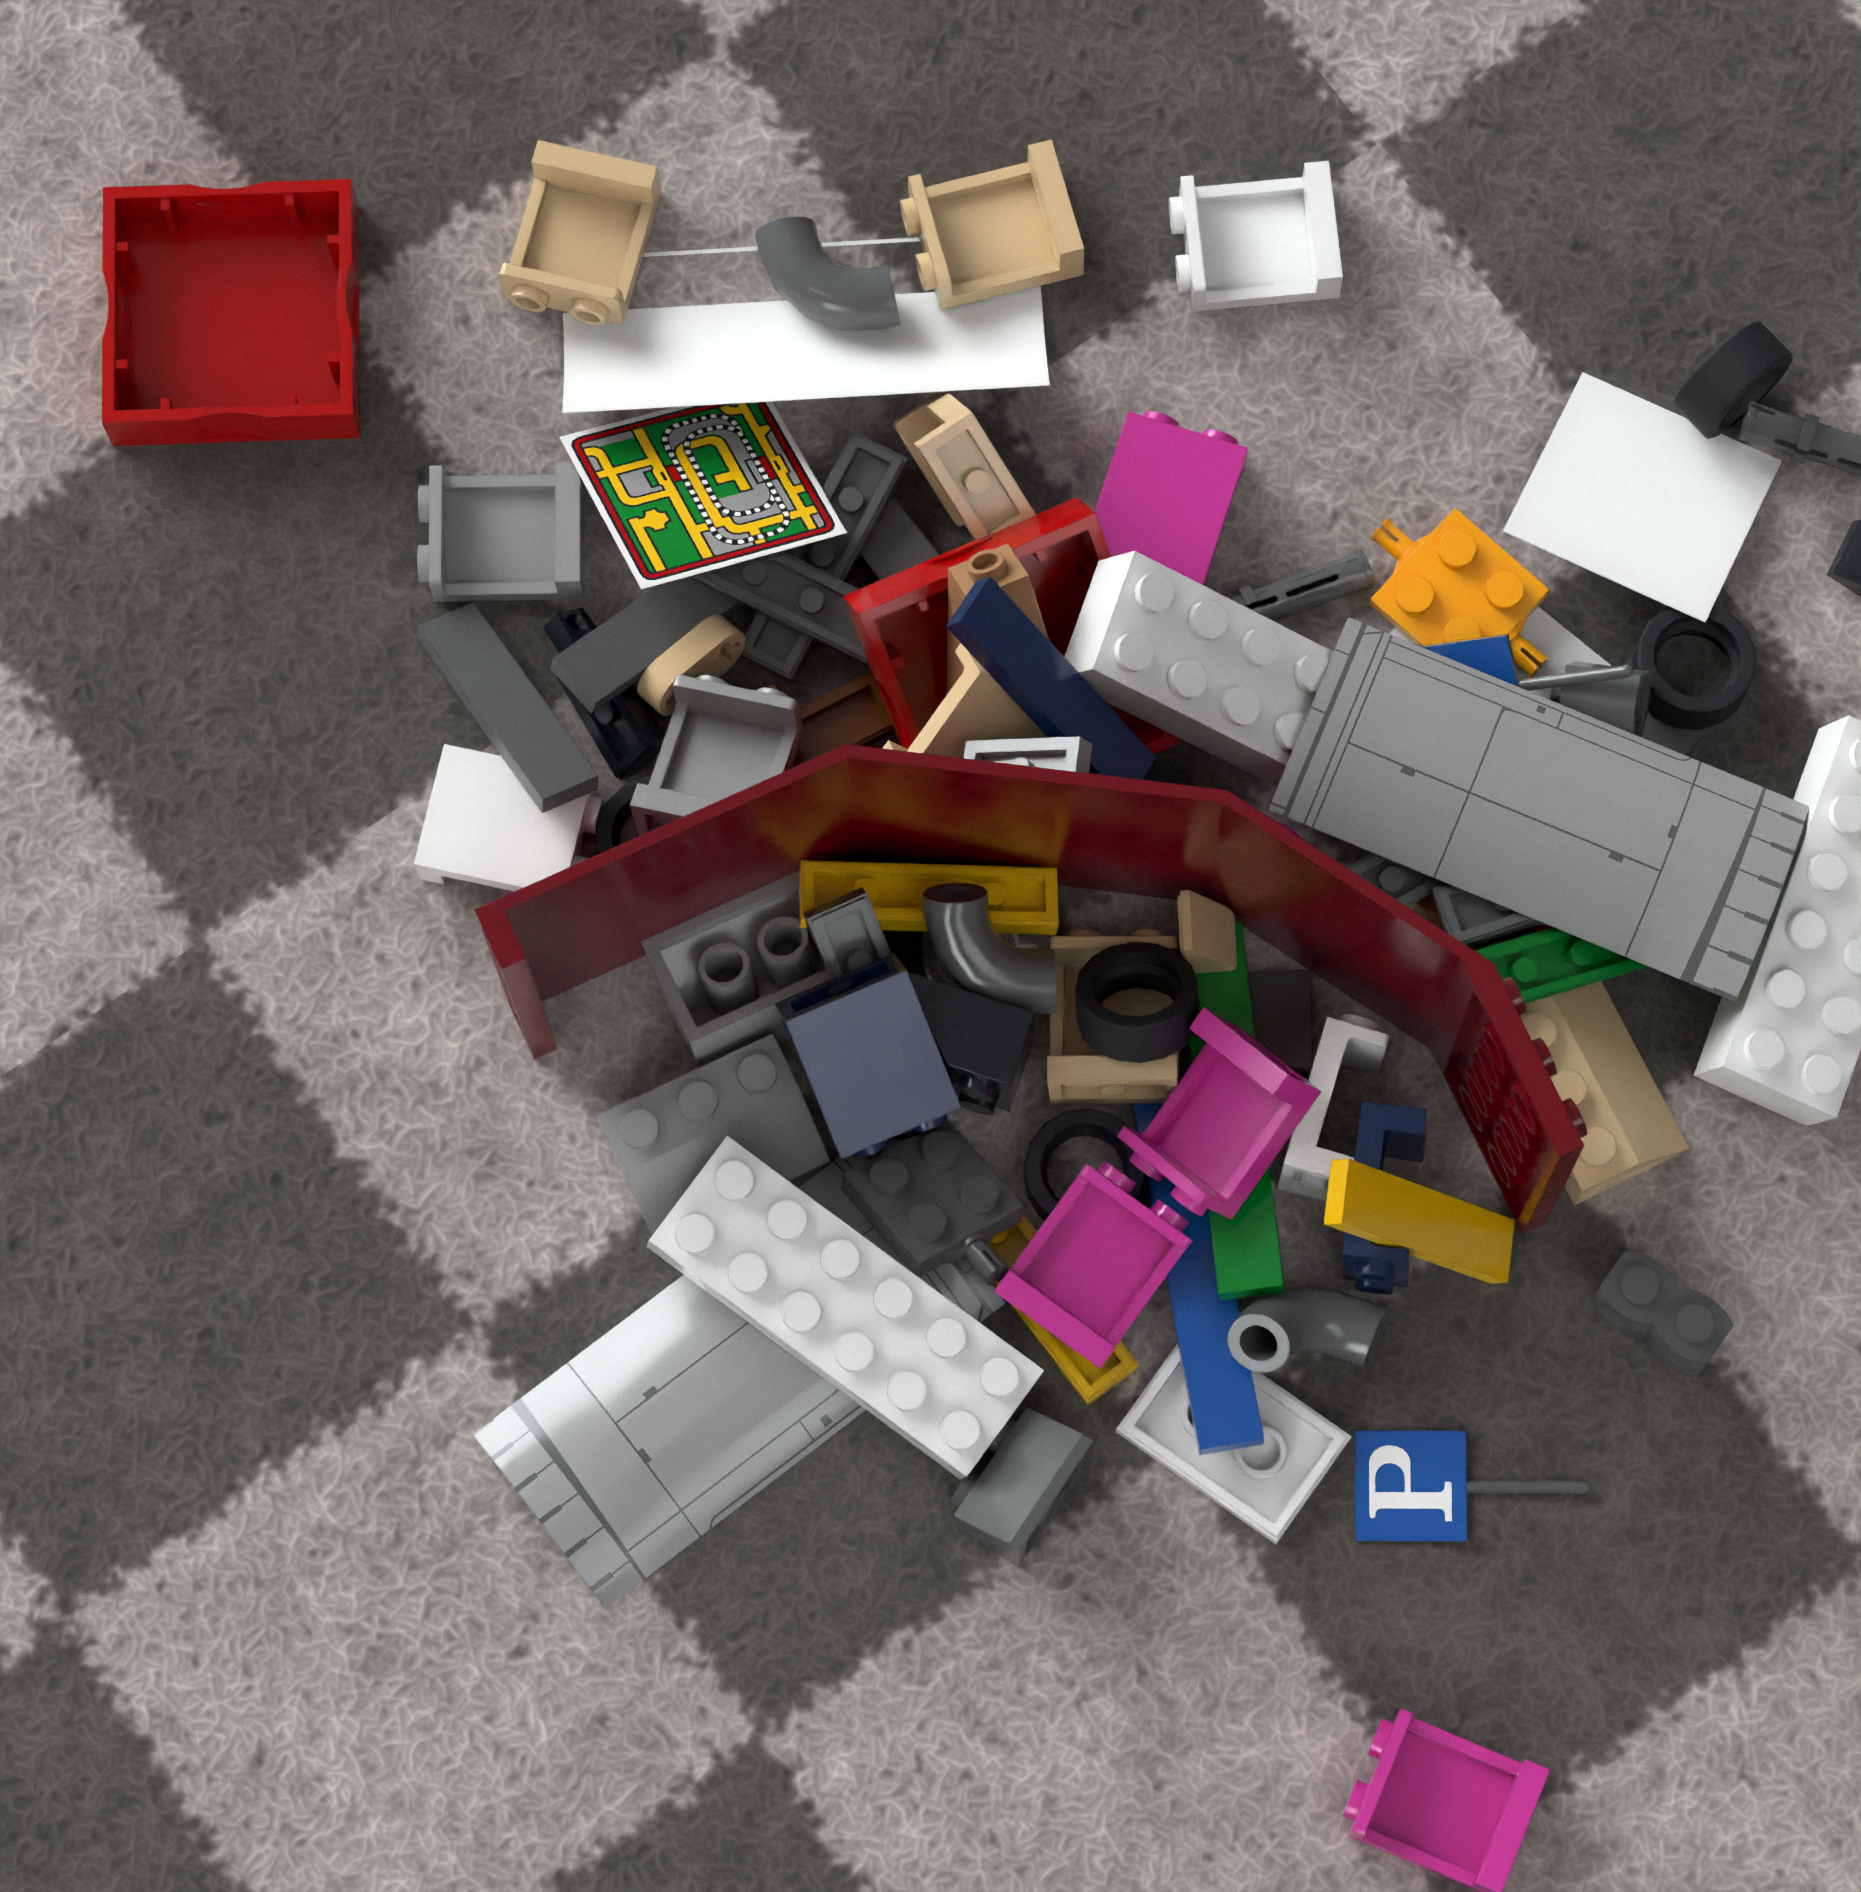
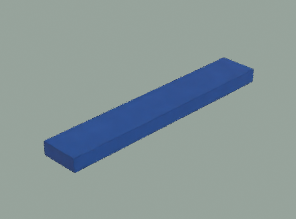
[1131,1071,1264,1455]

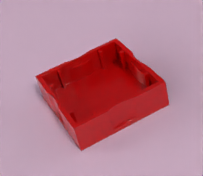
[102,179,361,446]
[843,497,1180,754]

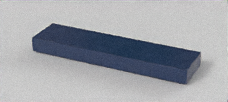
[946,576,1156,780]

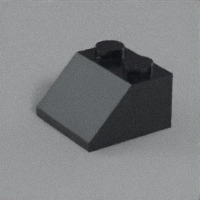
[910,973,1035,1115]

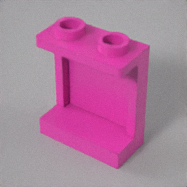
[1094,411,1248,586]
[1117,1007,1322,1220]
[994,1161,1193,1369]
[1342,1708,1550,1892]

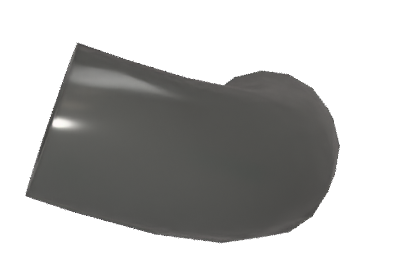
[755,217,901,331]
[922,883,1057,1015]
[1227,1287,1389,1373]

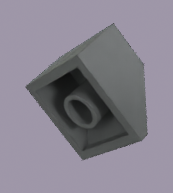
[950,1408,1093,1568]

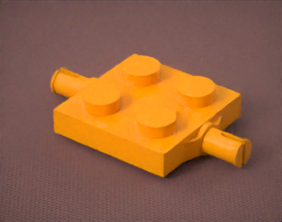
[1370,508,1550,678]

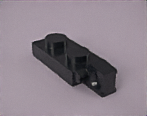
[543,608,665,780]

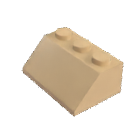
[1521,981,1690,1206]

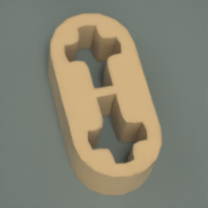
[637,614,746,716]

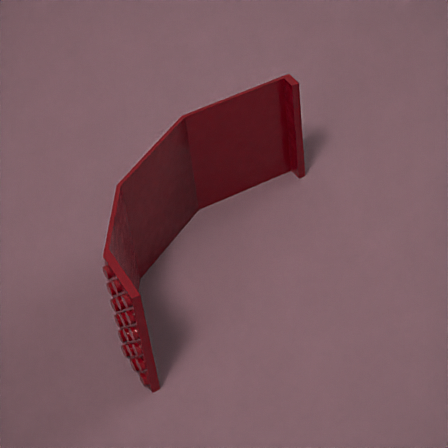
[474,744,1587,1235]

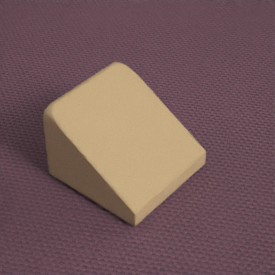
[1177,890,1237,974]

